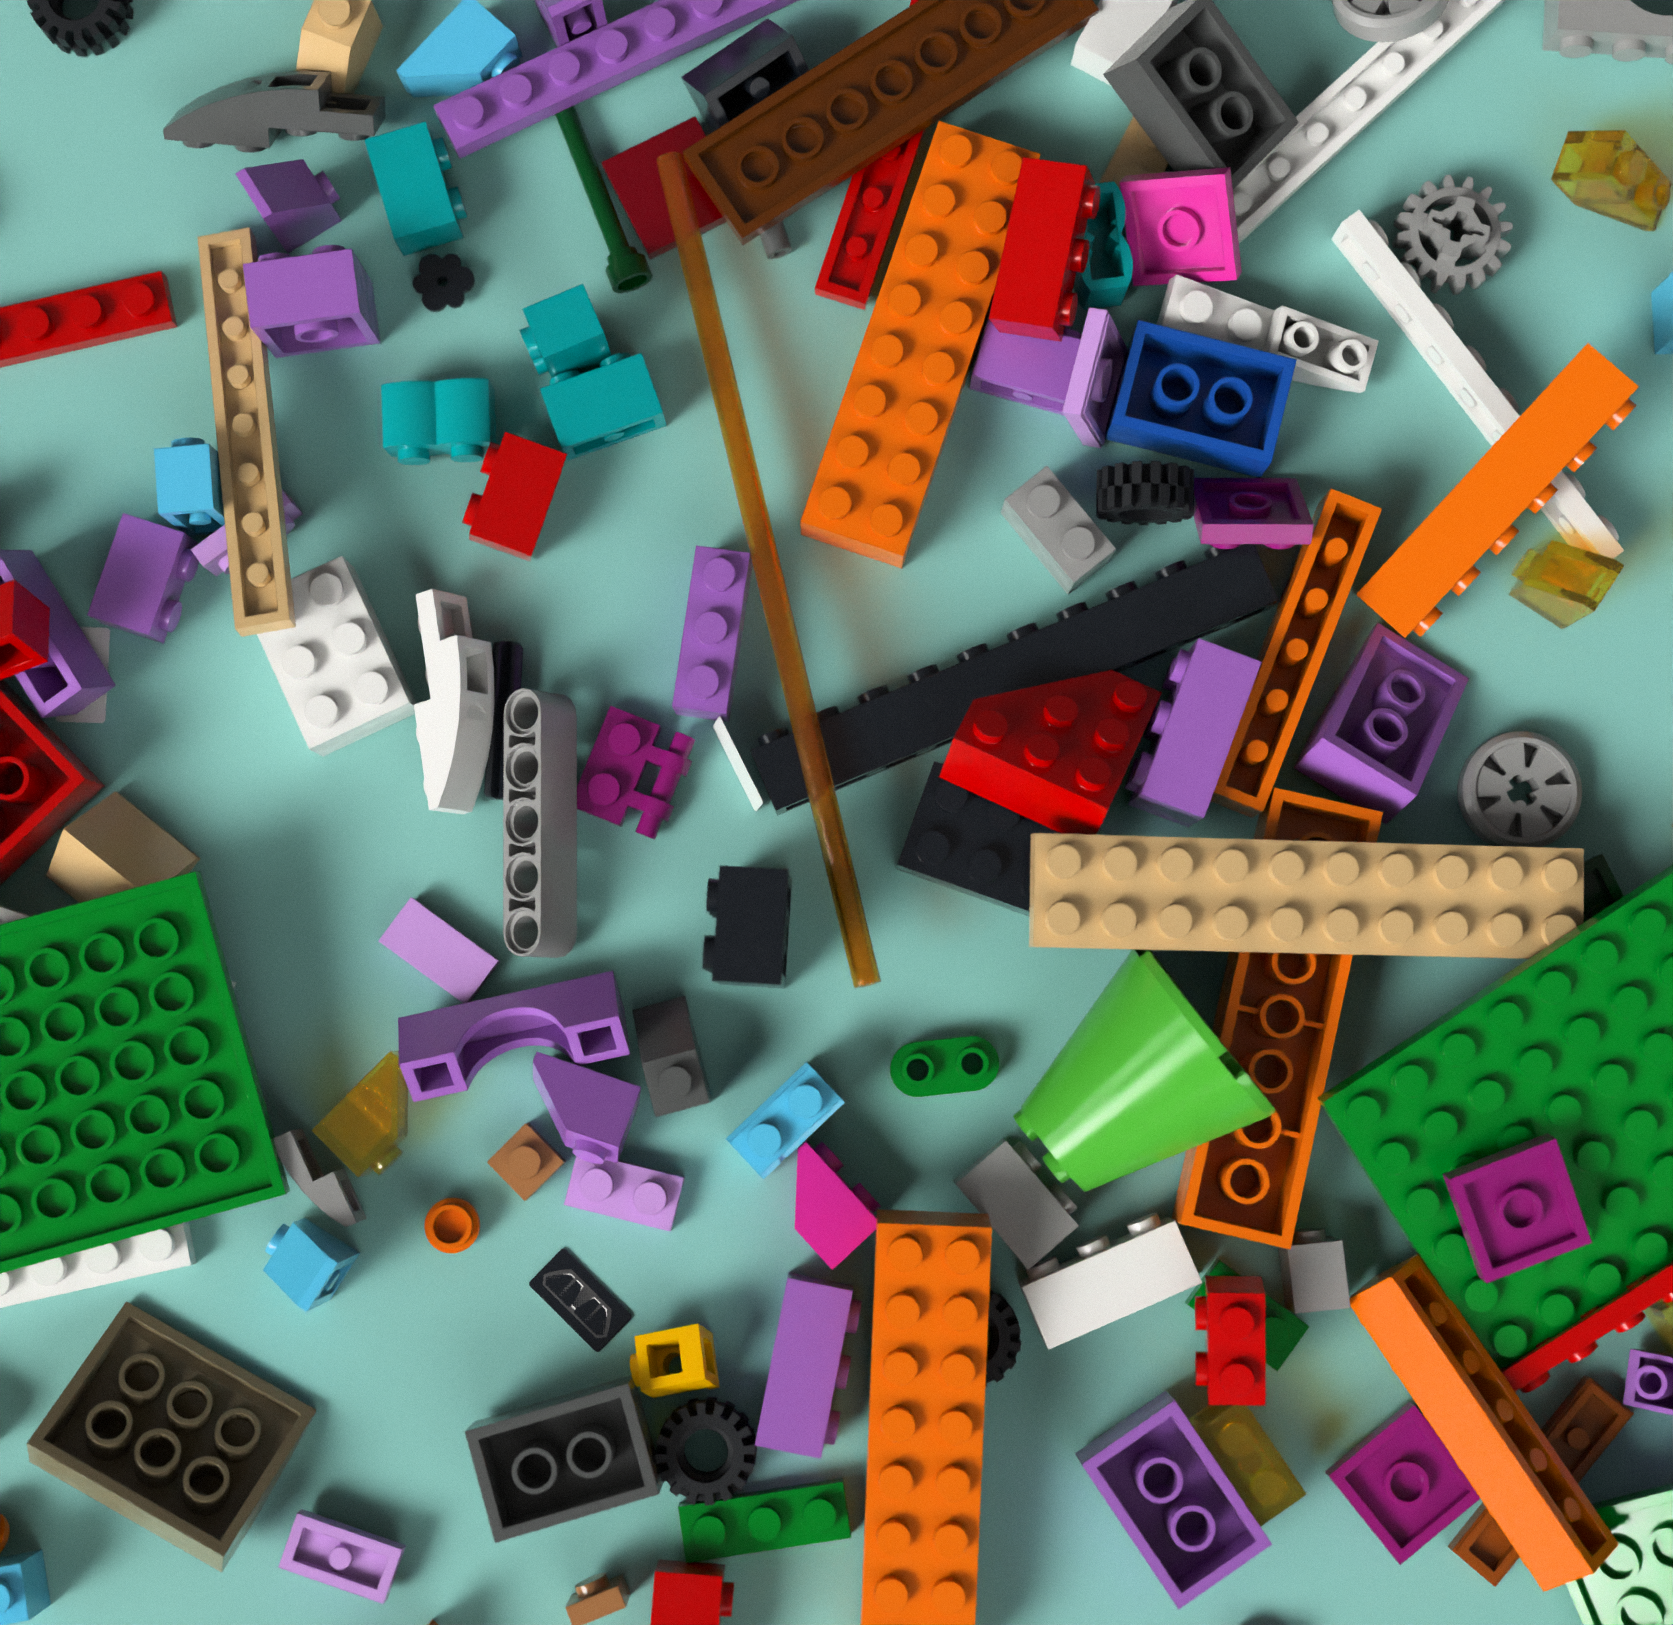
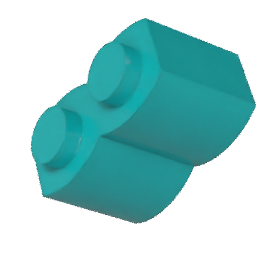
[1073,181,1133,310]
[381,378,496,465]

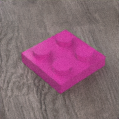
[1119,167,1242,286]

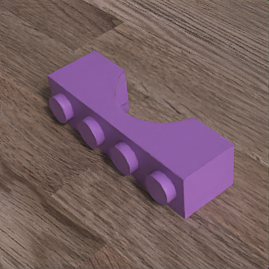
[398,971,630,1102]

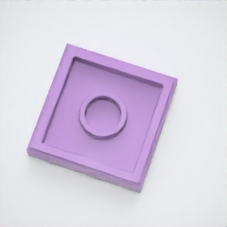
[1062,307,1127,448]

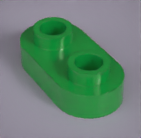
[890,1036,999,1097]

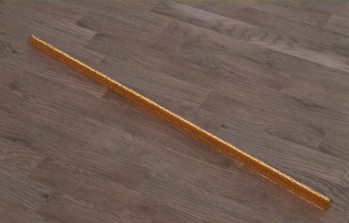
[656,152,881,988]

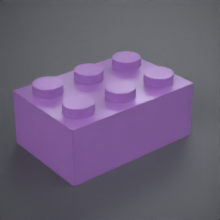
[1124,638,1262,828]
[1075,1391,1272,1609]

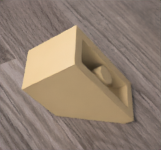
[296,0,383,94]

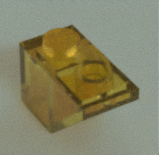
[1551,130,1672,231]

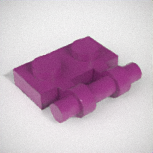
[577,706,695,840]

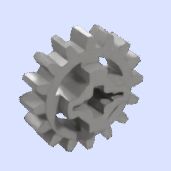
[1392,175,1513,295]

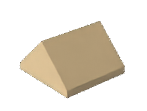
[46,791,201,903]

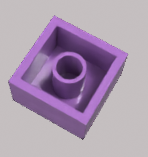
[243,245,380,358]

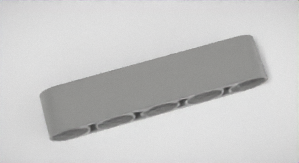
[503,688,577,958]

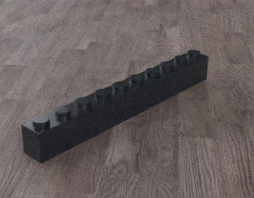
[750,544,1279,816]

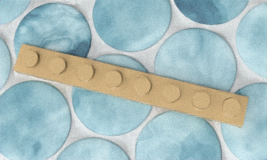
[197,227,296,637]

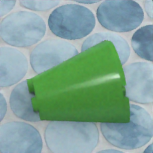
[1013,950,1277,1192]

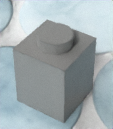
[1278,1228,1351,1314]

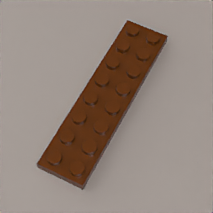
[683,0,1099,245]

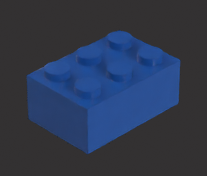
[1105,320,1297,478]

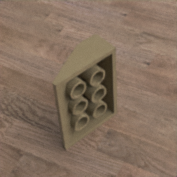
[27,1301,316,1572]

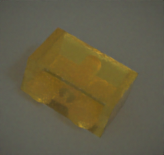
[1188,1405,1307,1527]

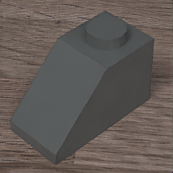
[632,996,713,1117]

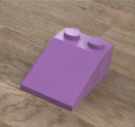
[1294,623,1469,824]

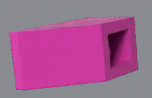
[795,1140,882,1270]

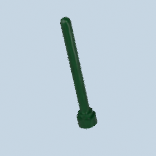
[555,106,653,293]

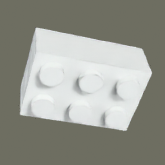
[257,556,417,757]

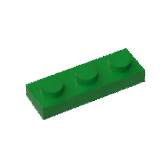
[678,1478,851,1563]

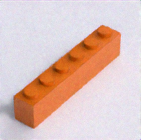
[1356,343,1639,638]
[1211,488,1382,818]
[1349,1254,1619,1592]

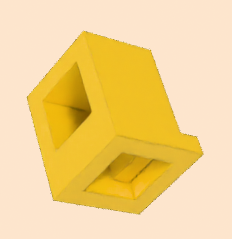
[630,1323,720,1398]

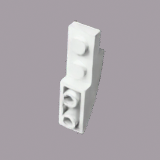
[1157,275,1379,393]
[414,589,495,814]

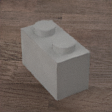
[1001,466,1116,594]
[953,1138,1079,1270]

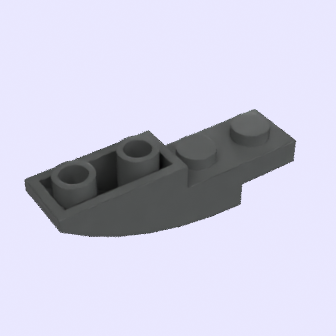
[163,71,386,153]

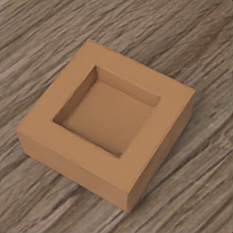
[487,1122,566,1201]
[565,1572,631,1625]

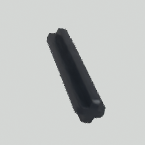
[484,641,523,801]

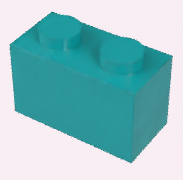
[364,121,468,256]
[519,284,611,378]
[540,352,667,461]

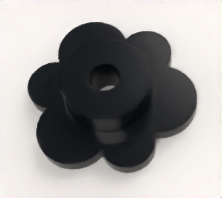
[412,253,475,312]

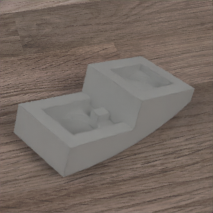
[273,1129,367,1227]

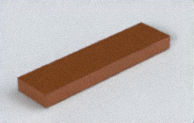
[1447,1375,1634,1587]

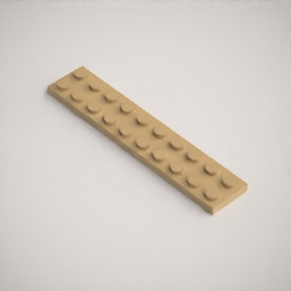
[1029,833,1584,959]

